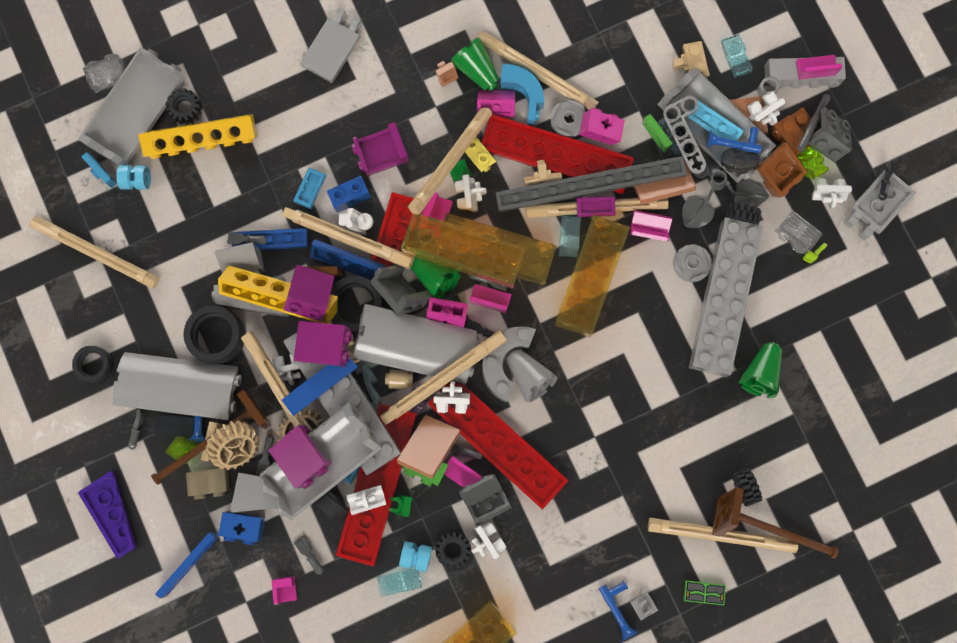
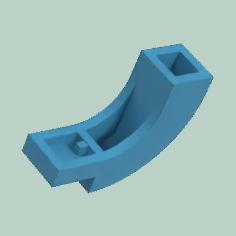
[501,64,544,127]

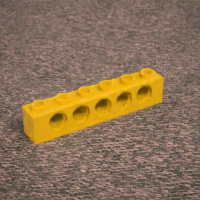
[138,114,258,159]
[218,266,338,324]

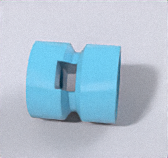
[117,165,151,190]
[399,541,432,572]

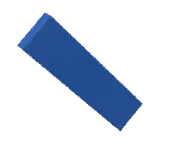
[232,228,308,250]
[310,240,385,280]
[282,357,358,416]
[155,532,219,599]

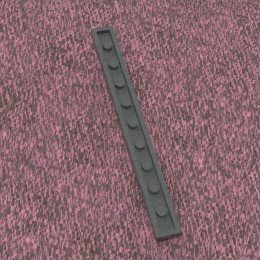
[495,156,687,212]

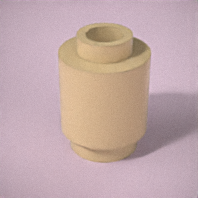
[385,369,413,389]

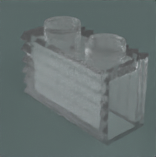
[83,54,126,93]
[775,210,823,254]

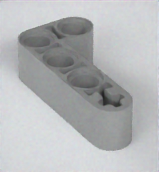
[663,96,706,174]

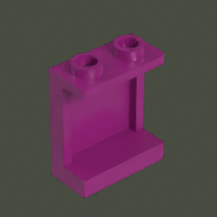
[351,122,409,177]
[283,264,334,321]
[293,321,352,367]
[268,425,332,489]

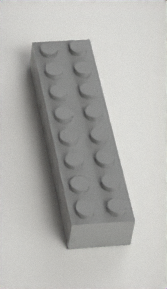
[689,217,763,377]
[283,322,402,475]

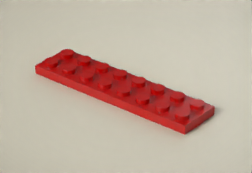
[481,114,634,194]
[427,381,569,510]
[336,403,417,567]

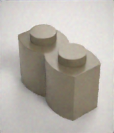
[186,468,230,500]

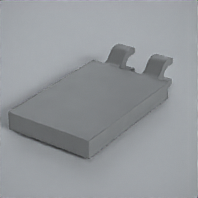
[300,8,362,83]
[844,170,916,241]

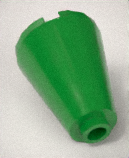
[450,37,499,91]
[410,251,460,299]
[739,342,782,398]

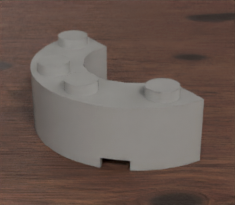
[481,327,536,402]

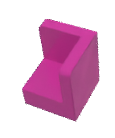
[271,576,297,605]

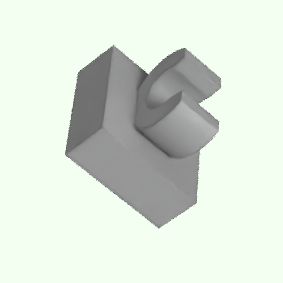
[630,592,658,620]

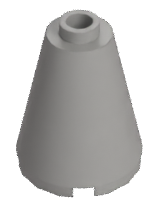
[506,349,557,402]

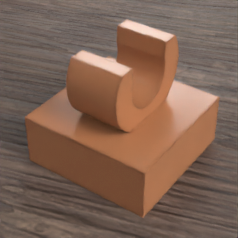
[435,61,458,87]

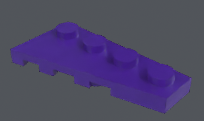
[78,471,137,559]

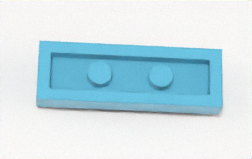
[687,101,744,141]

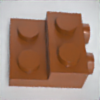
[771,108,819,156]
[756,143,807,197]

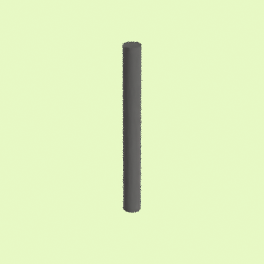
[797,94,831,151]

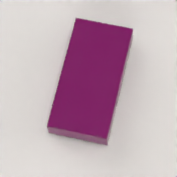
[576,196,616,218]

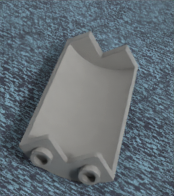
[78,48,186,166]
[657,67,776,183]
[353,304,480,384]
[113,352,241,420]
[260,403,382,520]

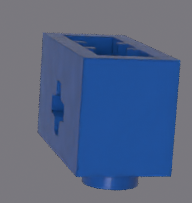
[327,176,371,213]
[218,511,265,545]

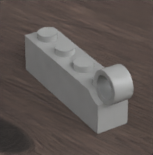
[758,57,846,96]

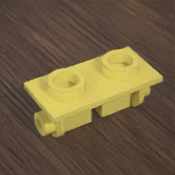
[465,137,496,172]

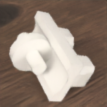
[747,91,786,125]
[455,174,487,212]
[811,178,852,208]
[339,208,373,235]
[272,354,301,385]
[434,381,470,413]
[347,485,387,515]
[471,523,506,560]

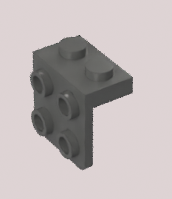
[808,107,852,163]
[459,474,512,526]

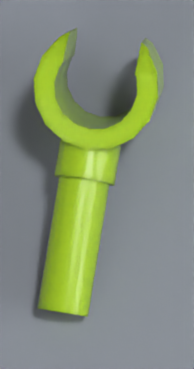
[803,243,827,264]

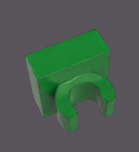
[388,495,412,517]

